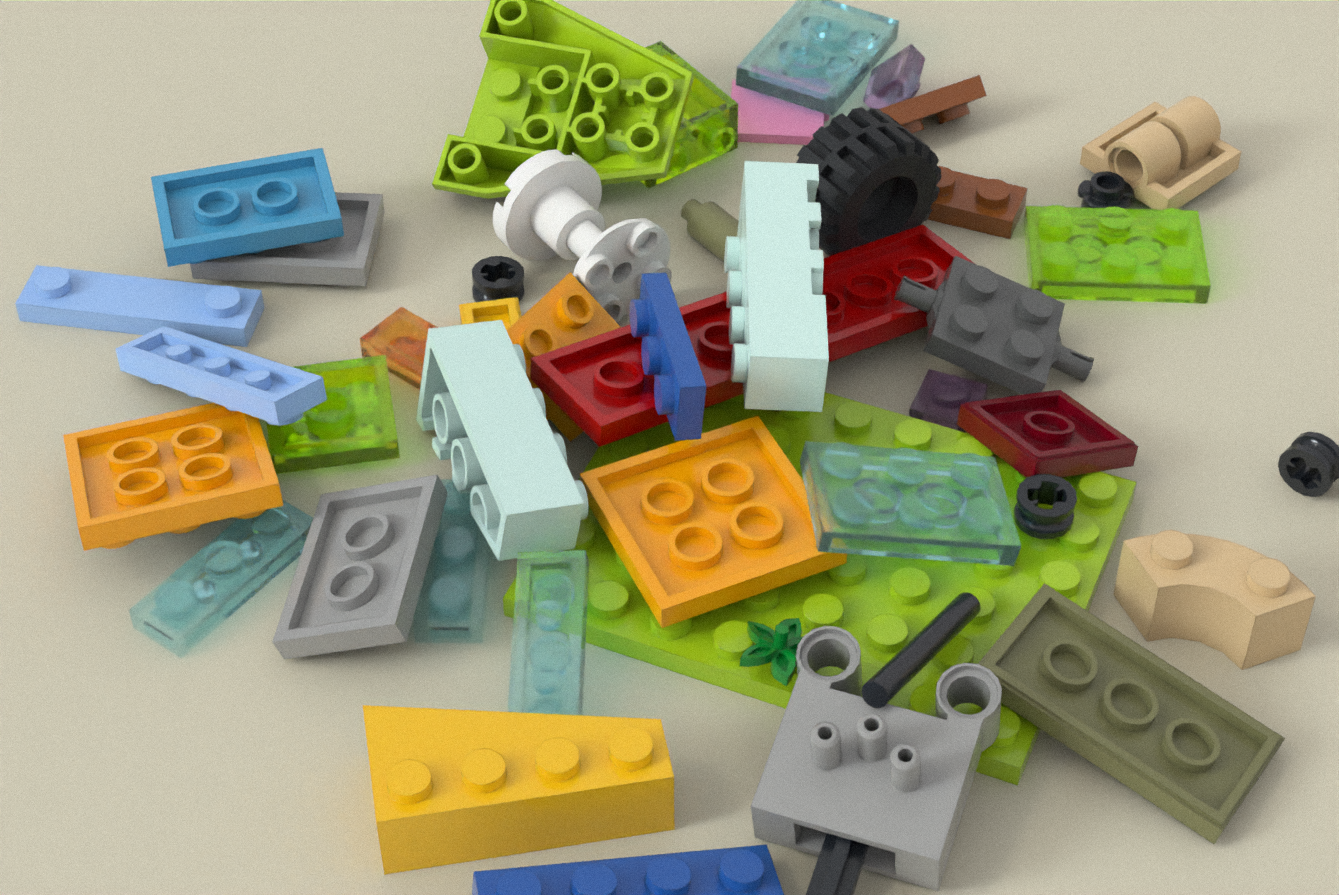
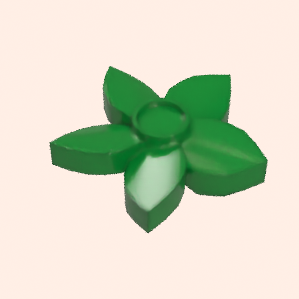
[740,618,803,686]

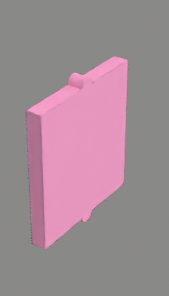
[725,79,830,145]

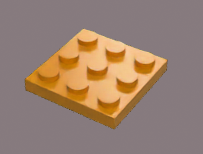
[63,403,284,551]
[580,415,848,628]

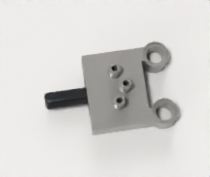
[751,626,1002,895]

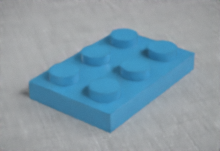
[151,148,344,267]

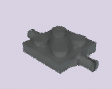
[894,256,1094,395]

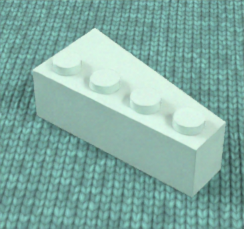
[724,161,829,412]
[416,320,589,561]

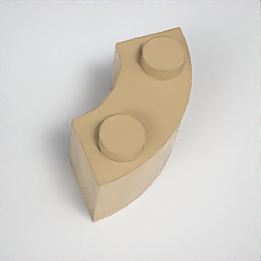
[1113,530,1316,670]

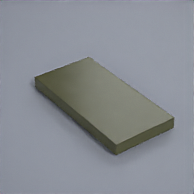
[978,583,1285,844]

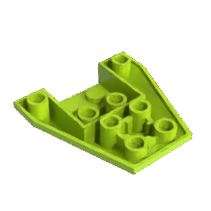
[432,0,694,199]

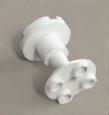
[493,150,672,323]

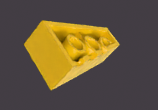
[363,705,675,875]

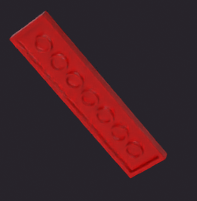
[530,225,975,447]

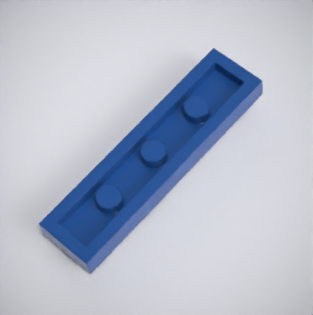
[472,844,784,895]

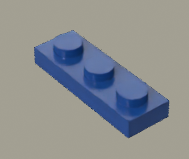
[629,272,706,441]

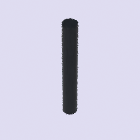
[861,592,981,708]

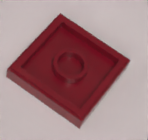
[957,390,1138,478]

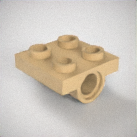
[1080,96,1242,217]

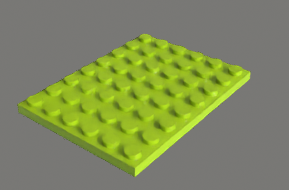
[503,392,1137,786]

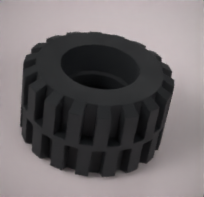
[796,107,941,256]

